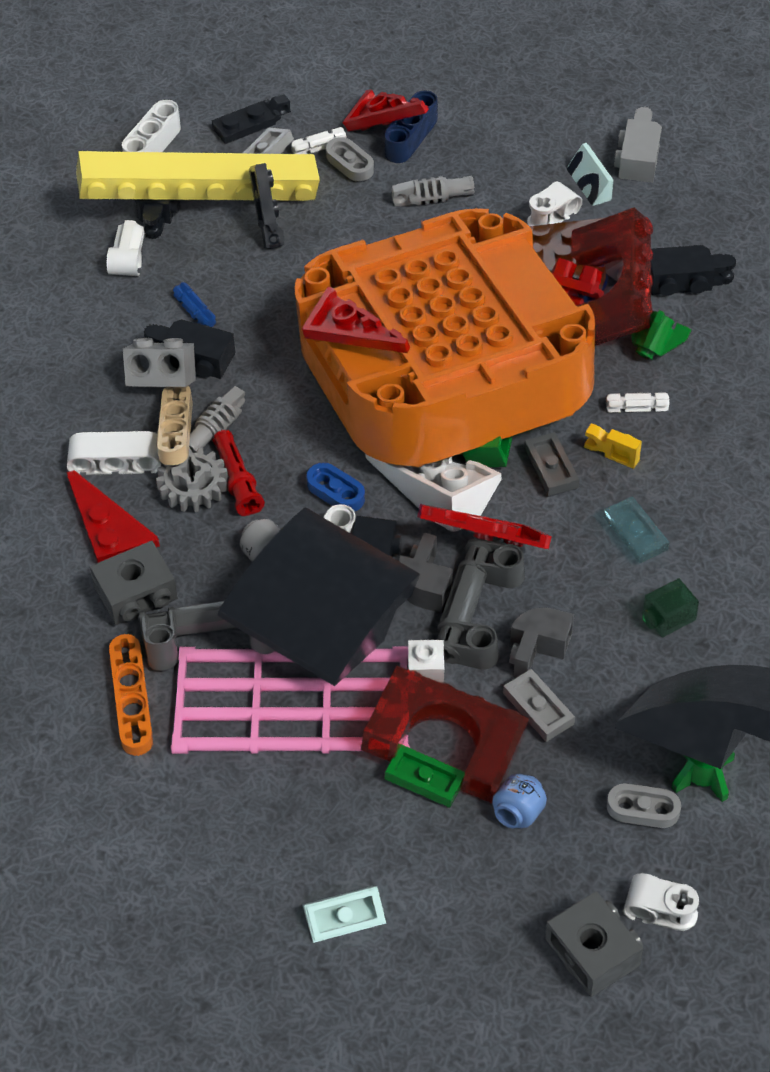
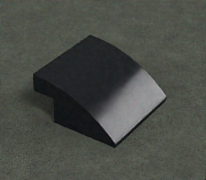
[217,507,420,686]
[615,665,770,769]

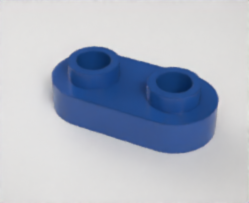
[307,463,365,512]

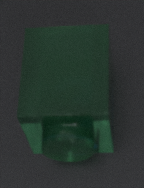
[642,578,699,638]

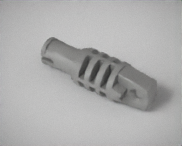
[392,176,474,206]
[189,386,245,453]

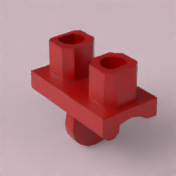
[552,258,605,307]

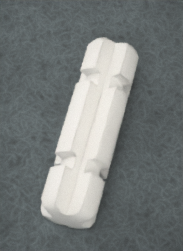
[291,127,347,154]
[606,392,669,413]

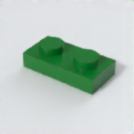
[385,744,466,808]

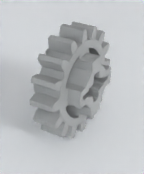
[156,447,228,512]

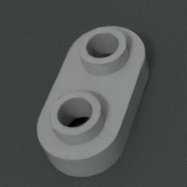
[326,137,374,181]
[607,783,681,828]

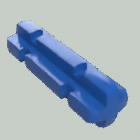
[173,282,216,327]

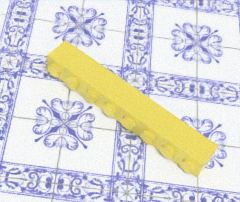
[76,151,320,201]

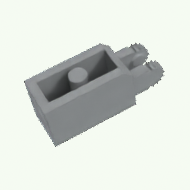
[614,107,662,183]

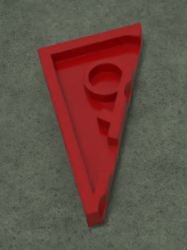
[343,90,429,132]
[302,287,411,353]
[66,470,160,563]
[417,504,552,550]

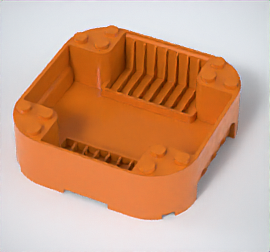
[294,209,595,467]

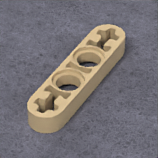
[157,386,193,465]

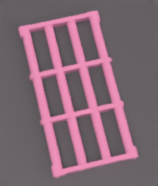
[171,646,410,754]

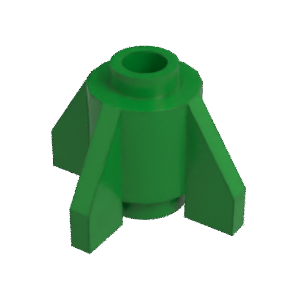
[629,303,692,360]
[672,752,735,802]

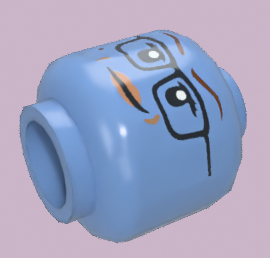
[492,774,547,828]

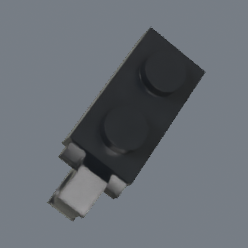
[211,94,291,144]
[249,163,284,249]

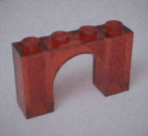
[571,207,653,346]
[361,666,529,803]

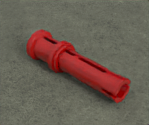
[212,430,265,516]

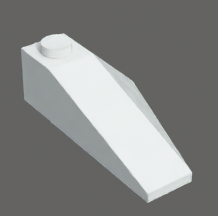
[366,455,502,532]

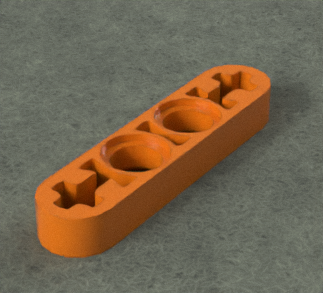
[109,634,153,756]

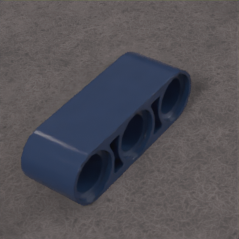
[385,90,438,163]

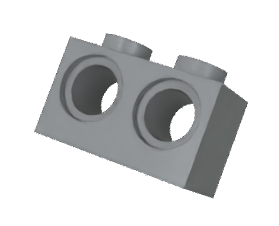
[123,338,196,387]

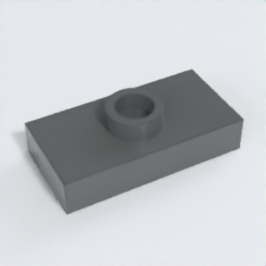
[524,432,579,497]

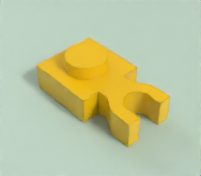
[584,423,642,469]

